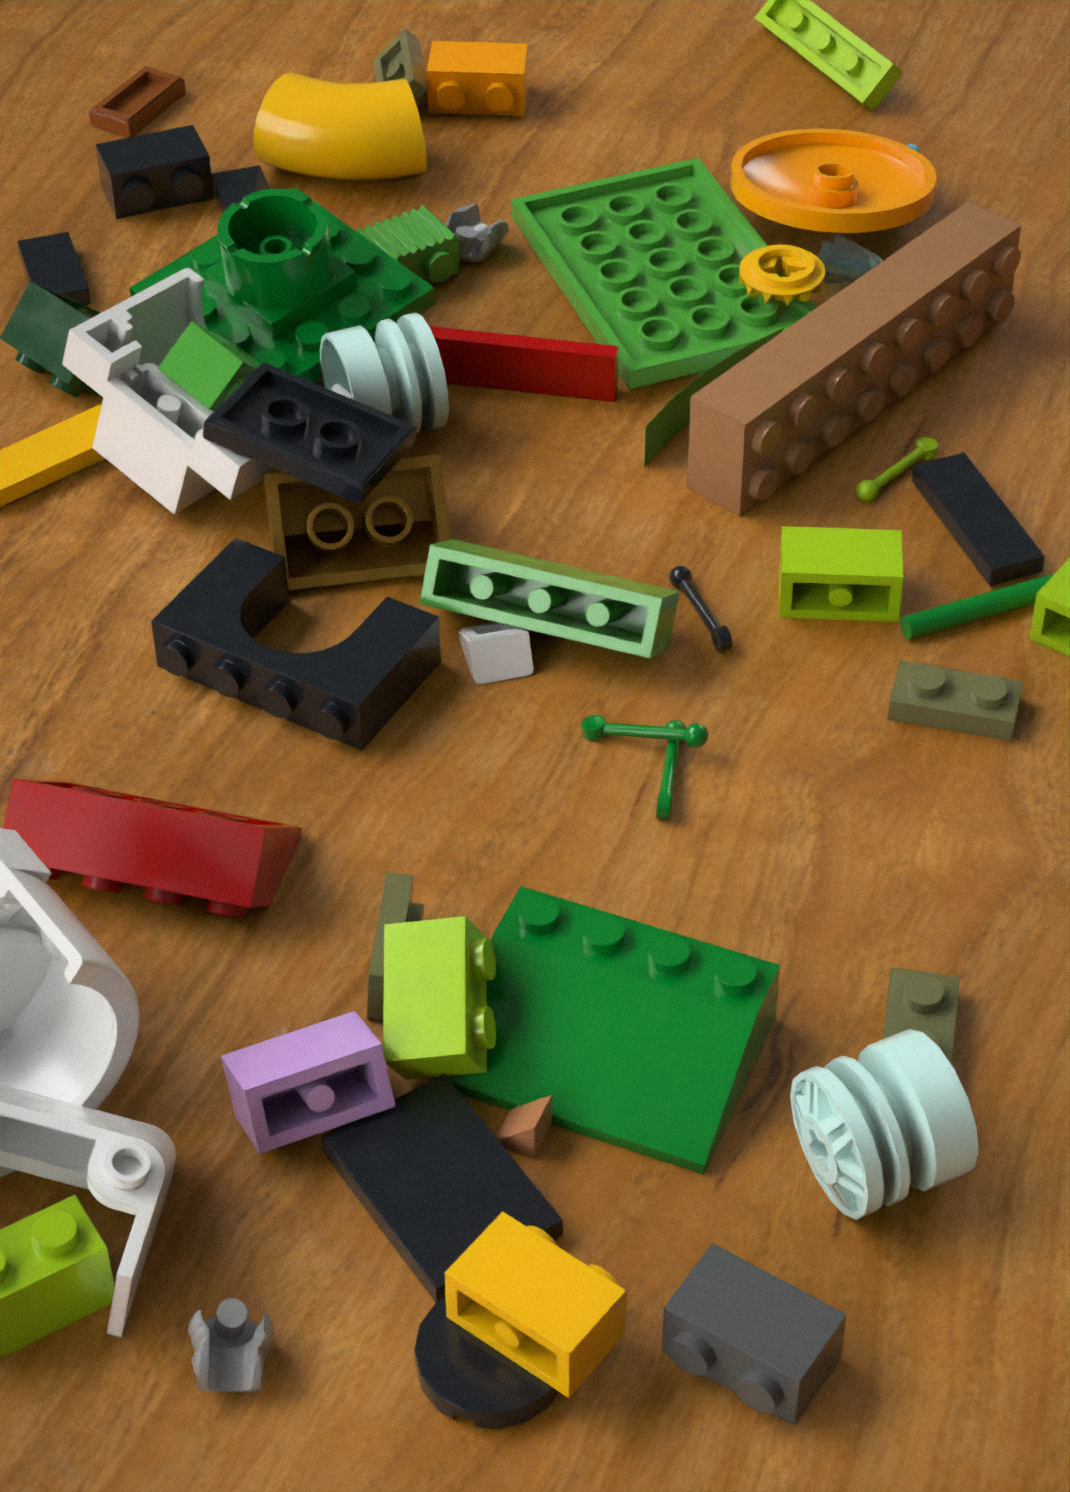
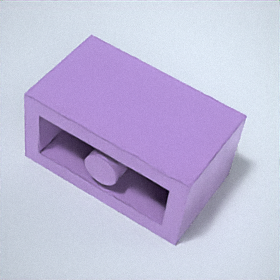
[221,1011,395,1154]

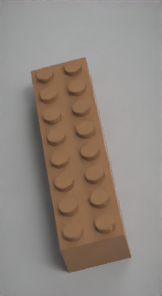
[687,201,1021,516]

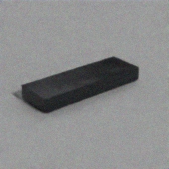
[911,452,1045,586]

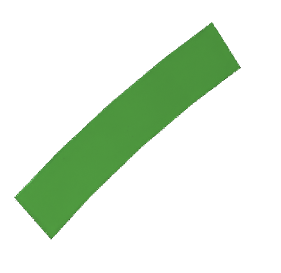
[644,328,783,467]

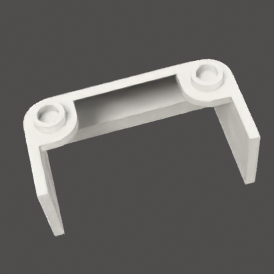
[0,1084,176,1337]

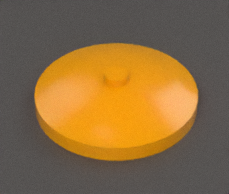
[730,129,937,233]

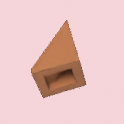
[496,1095,552,1159]

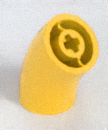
[254,72,427,180]

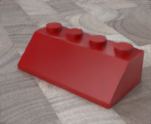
[4,779,302,918]

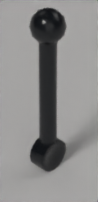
[669,566,732,652]

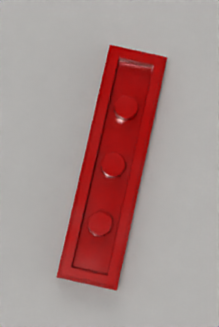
[429,326,619,402]

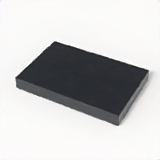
[203,362,417,505]
[321,1074,563,1303]

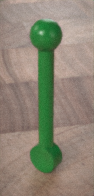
[581,715,709,748]
[656,720,687,819]

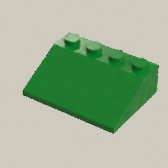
[447,886,780,1175]

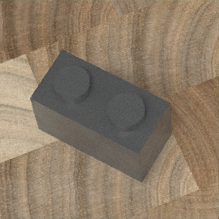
[662,1243,847,1425]

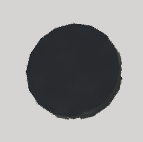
[414,1297,559,1429]

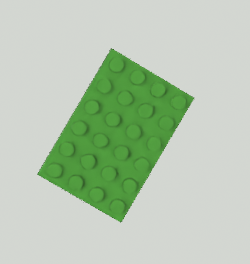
[511,158,817,389]

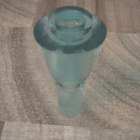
[818,233,882,283]

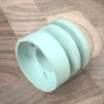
[319,312,449,433]
[790,1029,979,1220]

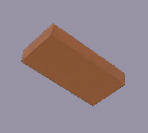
[89,66,186,138]

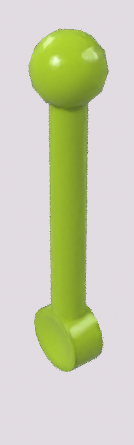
[856,437,938,502]

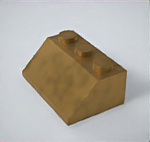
[263,454,451,591]

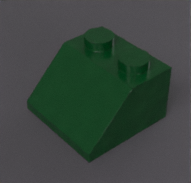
[0,281,103,398]

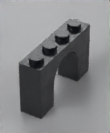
[151,538,441,751]

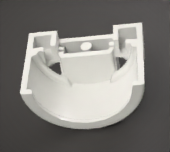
[62,268,352,515]
[0,828,139,1177]

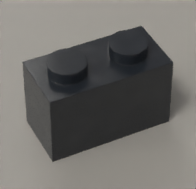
[96,125,214,219]

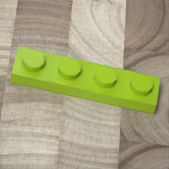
[755,0,903,112]

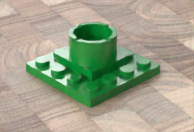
[129,187,436,383]

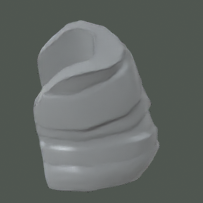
[445,203,509,263]
[188,1298,273,1392]

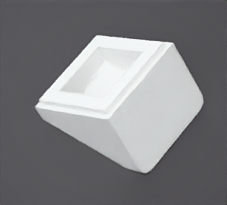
[458,622,534,684]

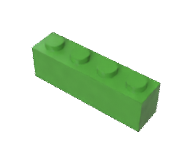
[419,539,680,659]

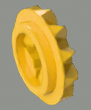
[739,244,825,306]

